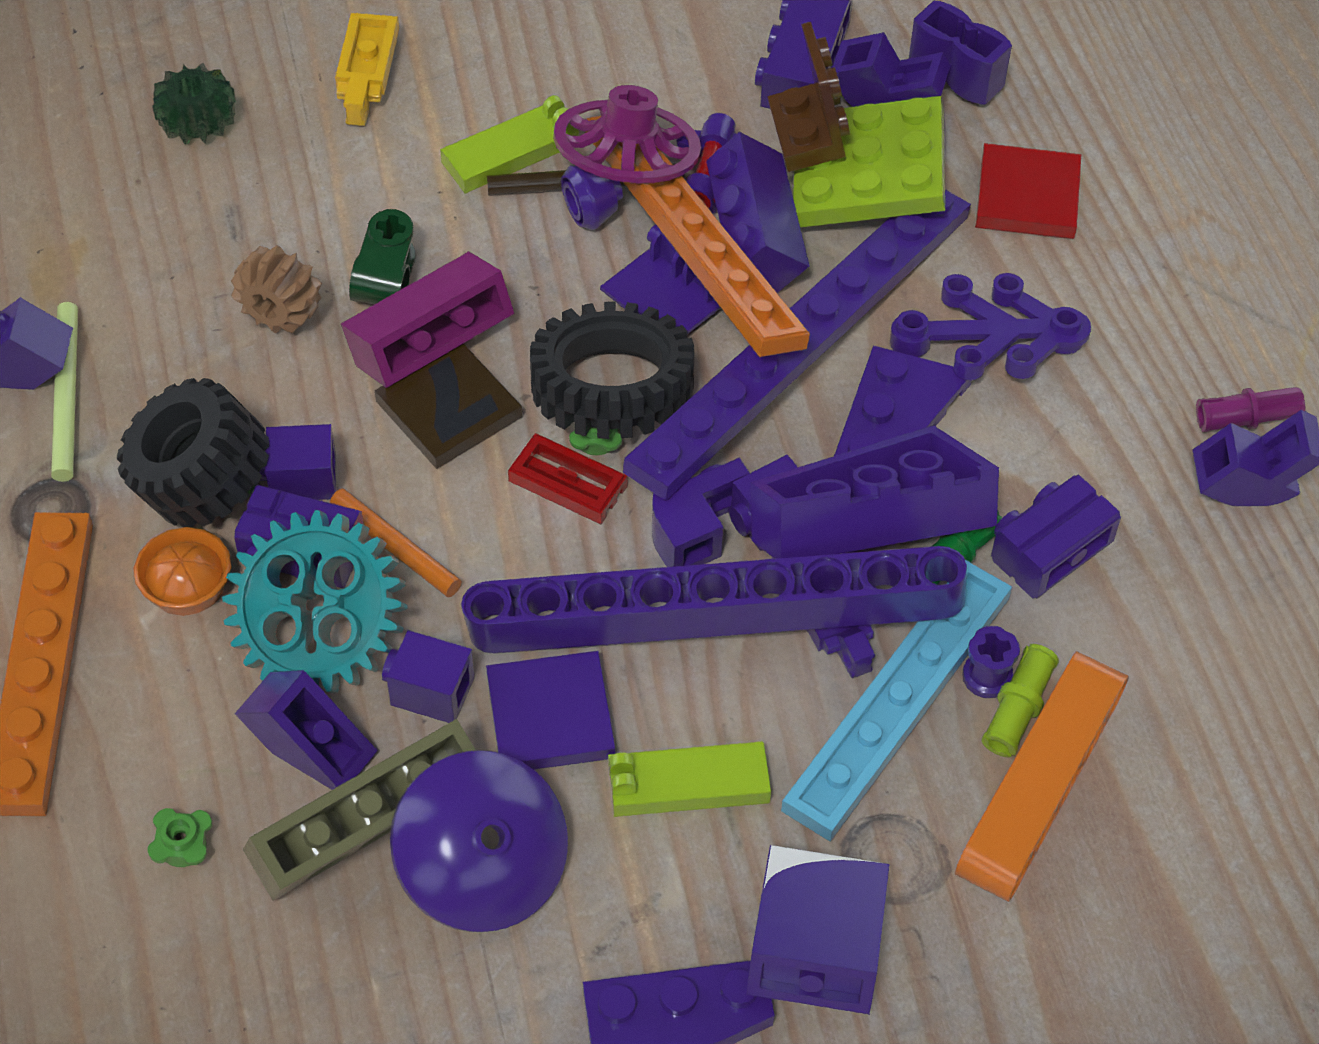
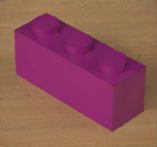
[341,252,515,388]

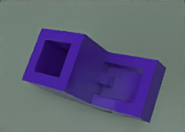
[832,32,951,107]
[1192,410,1319,506]
[652,457,750,567]

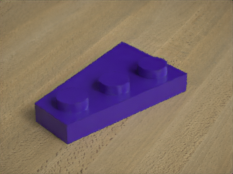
[583,960,775,1044]

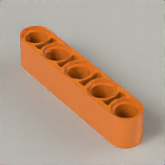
[955,651,1129,902]

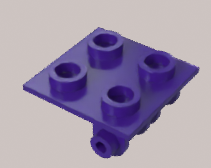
[600,224,721,334]

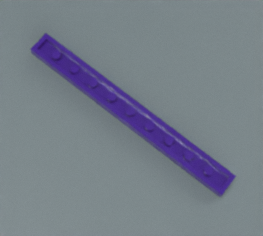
[623,189,971,501]

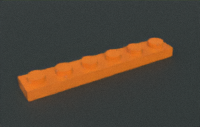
[0,512,93,816]

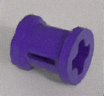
[962,626,1020,698]

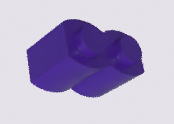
[908,0,1012,105]

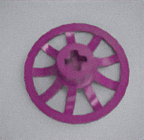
[553,85,701,183]

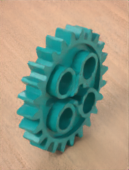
[222,510,408,694]

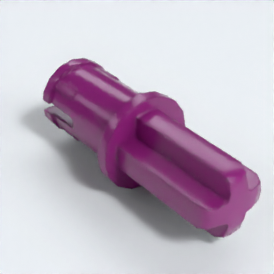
[1196,387,1306,432]

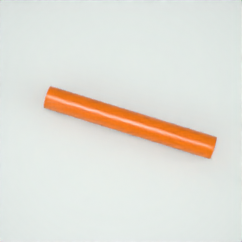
[330,488,462,598]

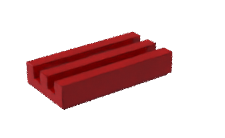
[508,433,628,525]

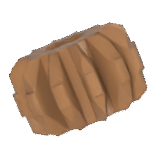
[231,245,322,333]

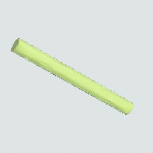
[51,302,78,482]

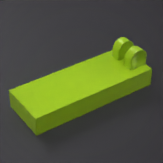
[440,95,579,194]
[608,741,771,817]

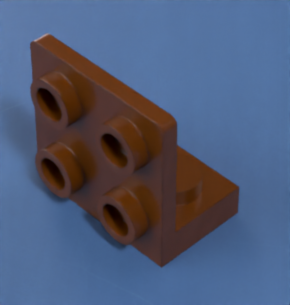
[767,22,850,172]

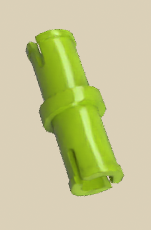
[981,644,1059,758]

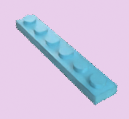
[781,560,1012,842]

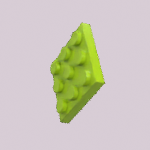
[793,96,945,228]

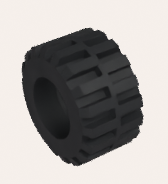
[117,378,269,528]

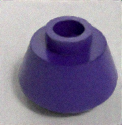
[561,165,623,230]

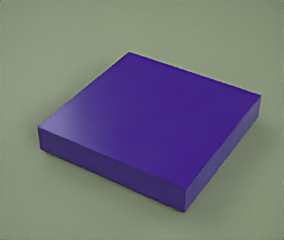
[486,651,615,770]

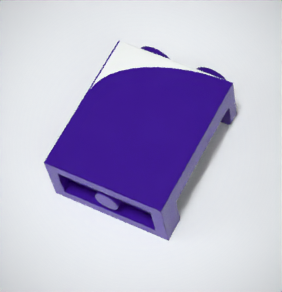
[746,845,889,1015]

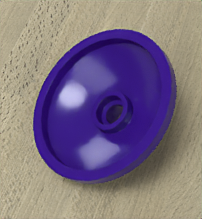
[390,750,568,932]

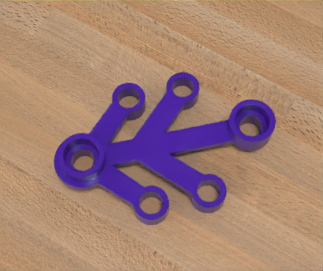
[890,273,1091,380]

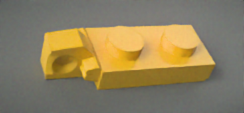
[335,13,399,126]

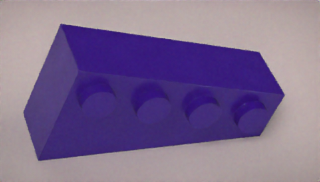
[750,425,999,559]

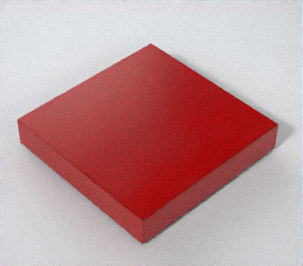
[975,143,1082,239]

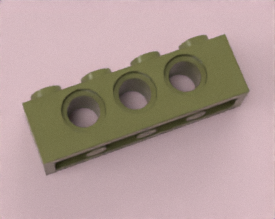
[243,719,476,901]

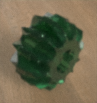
[152,63,236,145]

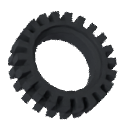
[530,301,695,439]

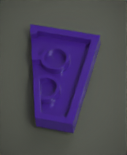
[834,345,972,456]

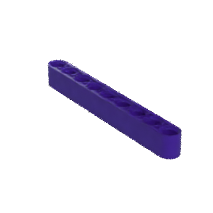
[461,546,967,653]

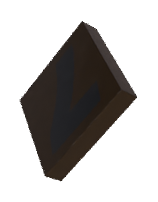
[374,344,522,469]

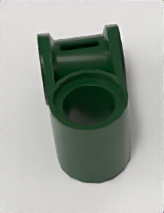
[349,209,416,304]

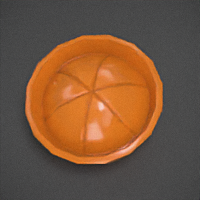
[133,527,232,616]

